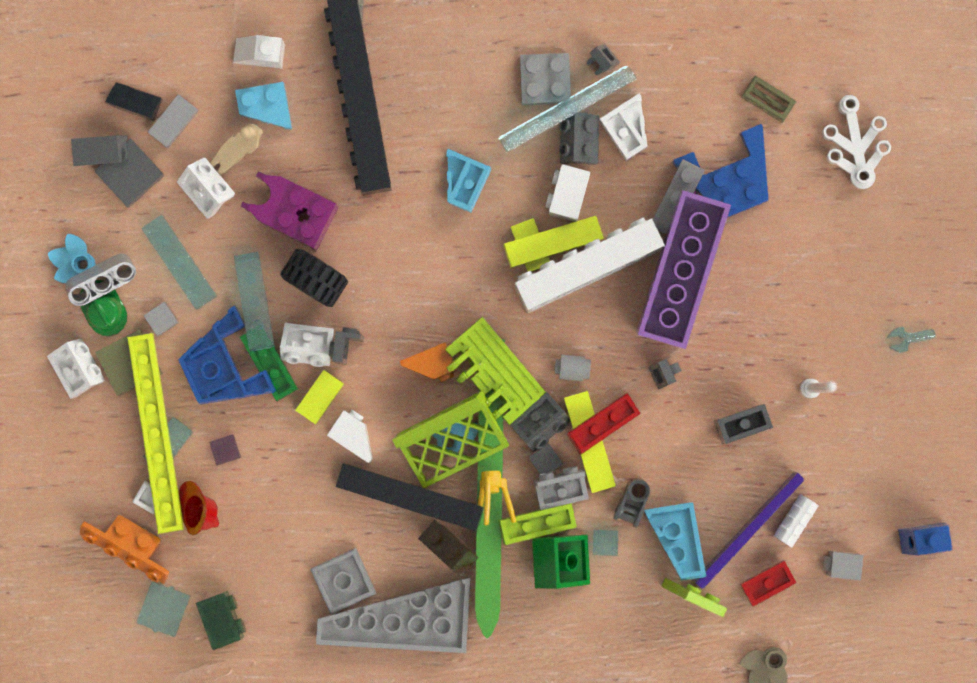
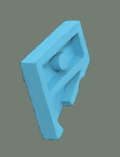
[235,82,292,130]
[446,149,492,213]

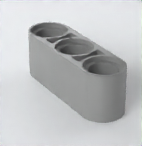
[65,254,136,306]

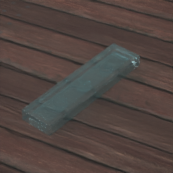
[141,215,217,310]
[234,252,275,352]

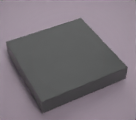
[94,138,165,208]

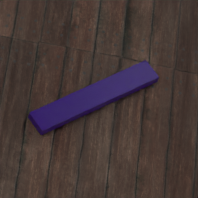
[693,472,804,589]

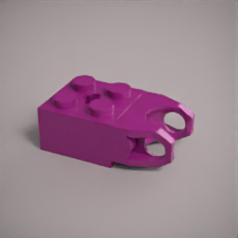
[240,171,339,251]

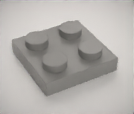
[520,53,571,105]

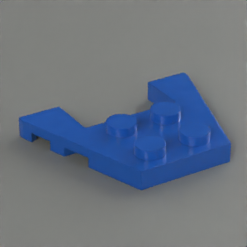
[672,124,769,218]
[178,306,276,405]

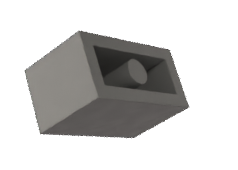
[714,404,773,444]

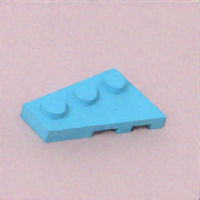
[644,502,706,581]

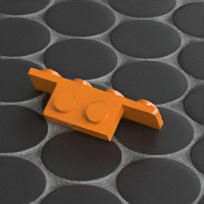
[79,514,169,584]

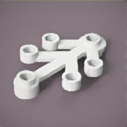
[822,95,891,189]

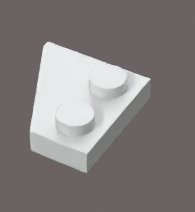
[599,94,647,161]

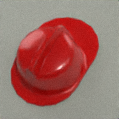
[178,481,219,536]

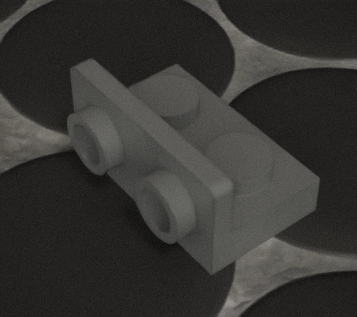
[510,392,570,452]

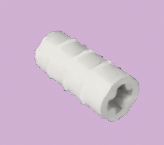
[773,494,819,548]

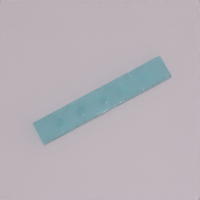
[499,66,637,152]

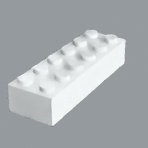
[515,218,665,314]

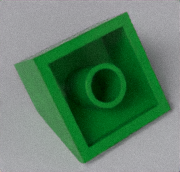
[532,535,590,589]

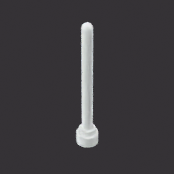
[800,379,836,398]

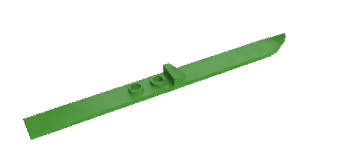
[475,339,505,638]

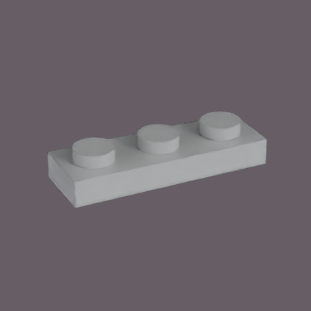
[653,159,705,234]

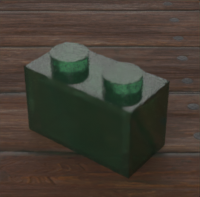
[196,590,246,650]

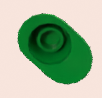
[80,280,127,336]

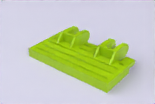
[445,317,546,425]

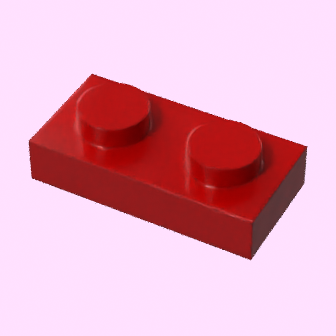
[740,560,797,606]

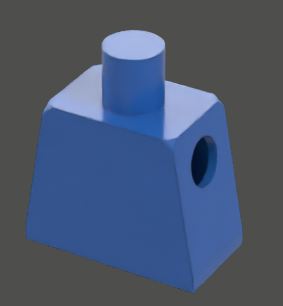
[898,523,952,555]

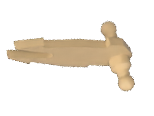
[210,124,263,176]

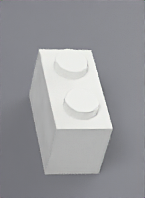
[545,164,591,222]

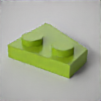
[661,578,727,617]

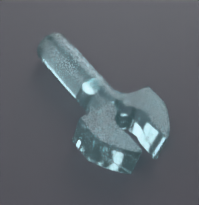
[887,327,936,353]

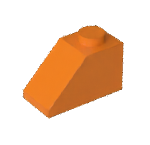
[400,342,457,382]

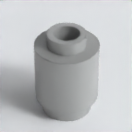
[555,354,591,381]

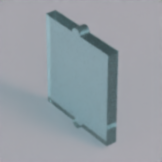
[136,582,191,637]

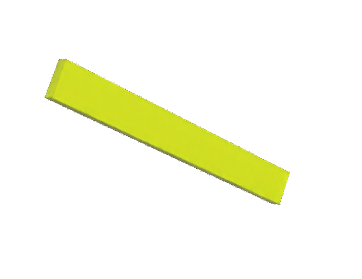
[127,333,184,534]

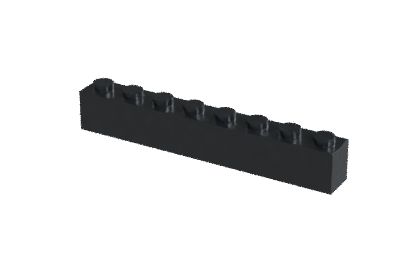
[324,0,392,196]

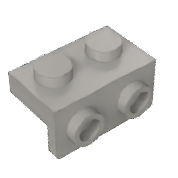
[533,466,589,510]

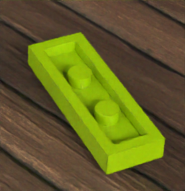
[498,503,577,545]

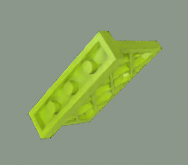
[392,391,509,488]

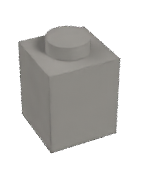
[823,551,863,580]

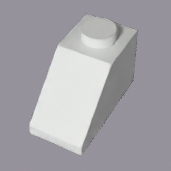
[233,35,285,69]
[327,409,373,463]

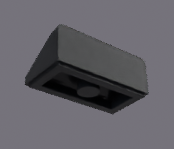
[105,82,162,121]

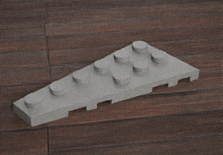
[316,577,470,653]

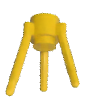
[478,471,516,525]

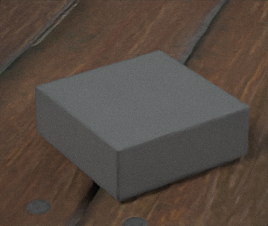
[528,444,563,474]

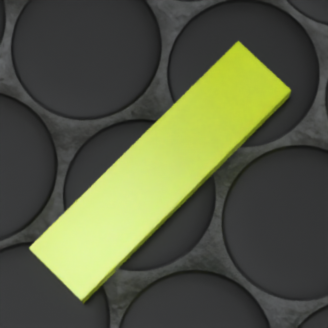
[503,216,604,268]
[564,391,616,493]

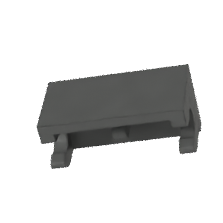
[71,135,128,166]

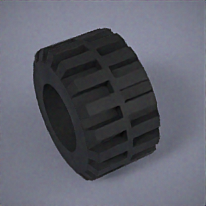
[280,249,348,307]

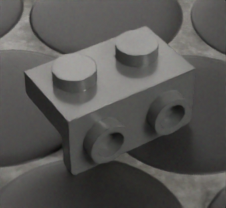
[559,112,599,165]
[329,327,364,365]

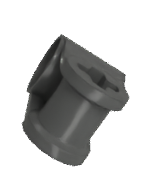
[613,478,650,528]

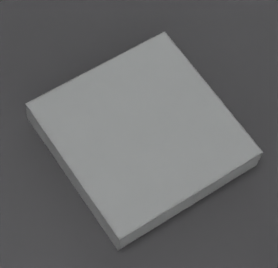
[310,548,376,614]

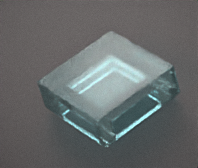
[592,530,618,556]

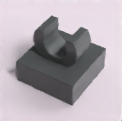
[586,44,620,75]
[648,359,682,389]

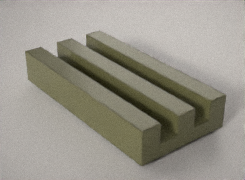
[741,76,797,123]

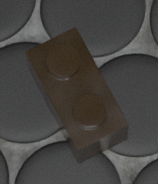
[418,520,478,576]

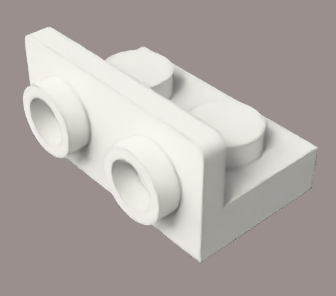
[177,158,235,219]
[280,323,334,367]
[47,339,105,399]

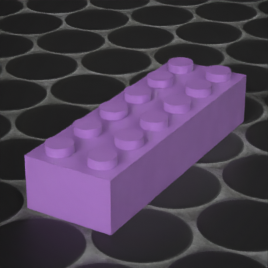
[636,190,731,349]

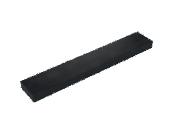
[336,463,484,531]

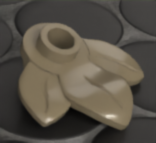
[740,647,788,683]

